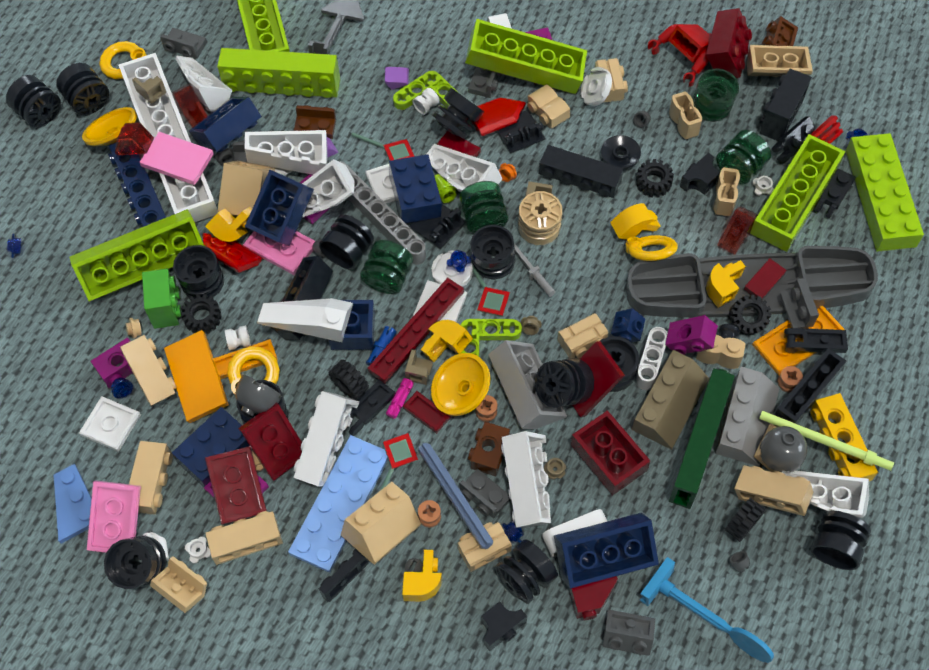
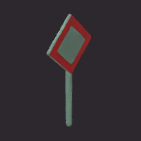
[351,133,414,161]
[470,260,510,317]
[380,433,418,491]

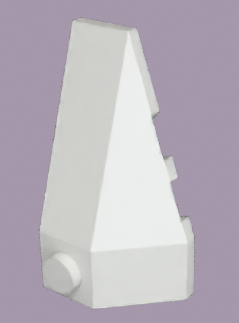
[176,56,232,112]
[426,144,503,196]
[302,159,355,217]
[257,298,353,342]
[782,471,869,518]

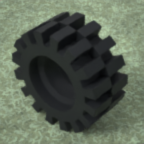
[636,159,674,198]
[181,294,222,334]
[729,295,771,335]
[328,359,369,400]
[725,498,766,542]

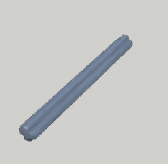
[418,443,493,549]

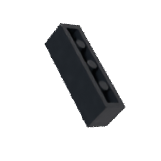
[539,145,623,198]
[271,256,333,340]
[774,348,847,424]

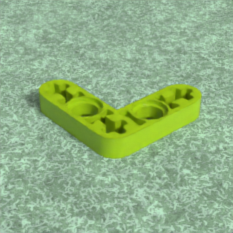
[393,71,456,110]
[461,319,522,357]

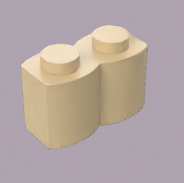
[527,85,570,129]
[669,92,702,139]
[714,167,740,216]
[696,334,746,369]

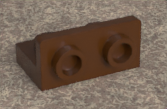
[762,16,798,46]
[294,105,336,139]

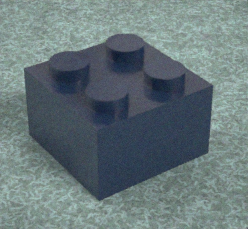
[329,300,375,350]

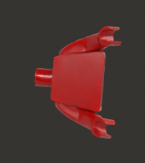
[648,24,711,87]

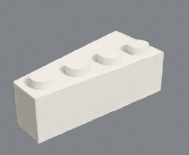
[245,130,328,175]
[294,391,359,486]
[501,431,551,528]

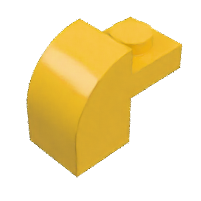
[610,203,661,239]
[205,207,252,242]
[706,260,746,308]
[420,320,473,362]
[402,550,442,602]

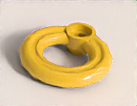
[99,41,147,79]
[625,235,678,261]
[227,346,280,395]

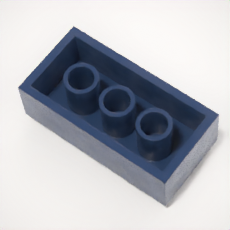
[554,513,659,588]

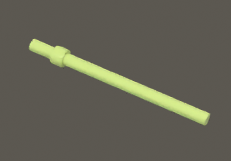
[759,411,894,471]

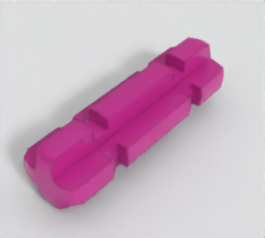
[386,378,413,419]

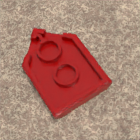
[471,97,526,136]
[202,233,263,273]

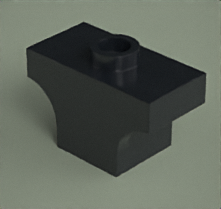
[680,152,720,195]
[481,602,527,651]

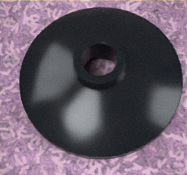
[601,135,641,169]

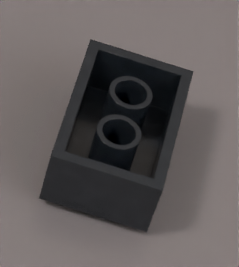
[759,68,812,141]

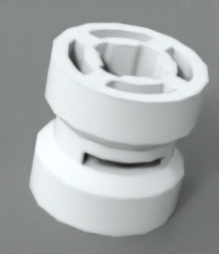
[412,88,440,115]
[225,325,251,351]

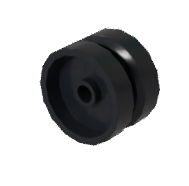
[600,336,639,392]

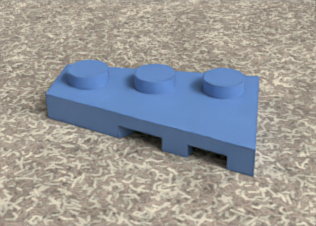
[54,464,92,544]

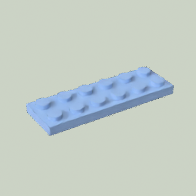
[288,435,388,573]

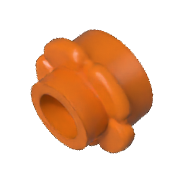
[499,163,517,182]

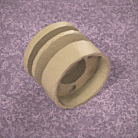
[518,191,562,245]

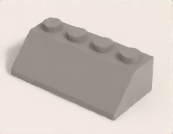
[488,340,567,429]
[716,366,780,467]

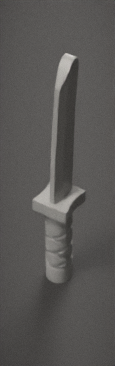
[514,243,555,297]

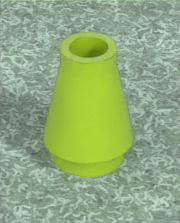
[435,174,456,203]

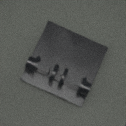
[497,110,546,153]
[409,204,467,249]

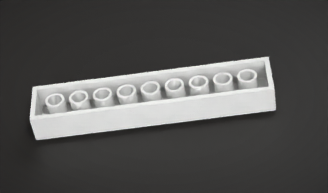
[119,53,218,222]

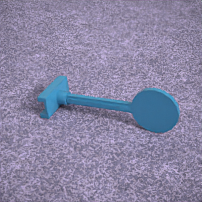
[640,557,774,663]

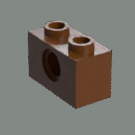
[468,422,510,477]

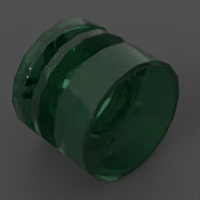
[692,68,739,122]
[716,130,771,184]
[459,181,508,233]
[360,240,413,294]

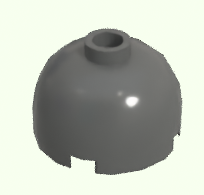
[235,375,282,417]
[760,426,808,473]

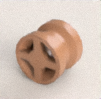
[778,366,803,393]
[476,395,498,422]
[418,500,441,528]

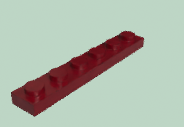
[368,277,464,383]

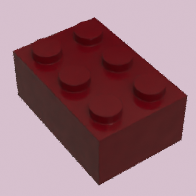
[706,8,752,80]
[571,410,650,496]

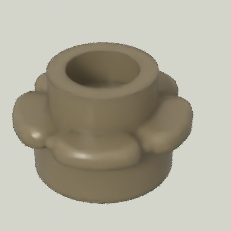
[521,316,542,335]
[544,458,566,479]

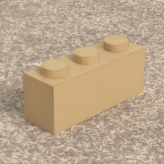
[120,335,177,406]
[129,441,173,515]
[734,465,814,516]
[206,511,283,565]

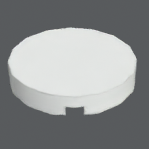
[581,67,612,106]
[431,251,473,287]

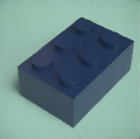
[189,97,262,152]
[389,154,442,223]
[245,169,314,246]
[172,407,251,487]

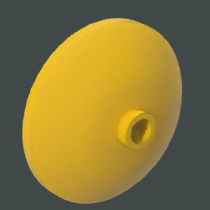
[82,107,137,146]
[431,353,490,416]

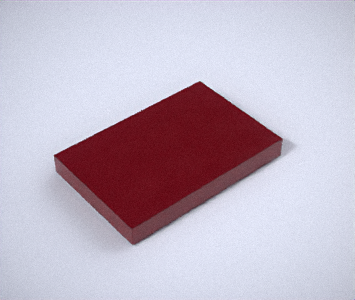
[573,341,625,417]
[238,402,302,481]
[205,446,266,525]

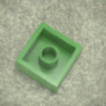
[142,268,182,329]

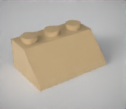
[746,45,813,77]
[341,482,421,565]

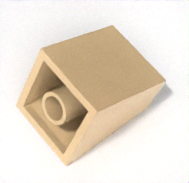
[218,160,275,218]

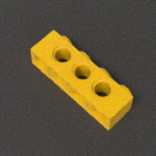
[811,393,878,481]

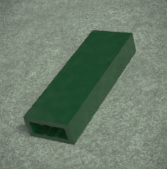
[669,368,735,509]

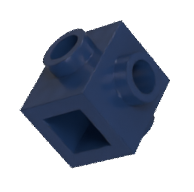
[611,308,645,343]

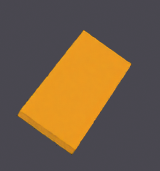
[752,306,845,376]
[164,330,229,423]

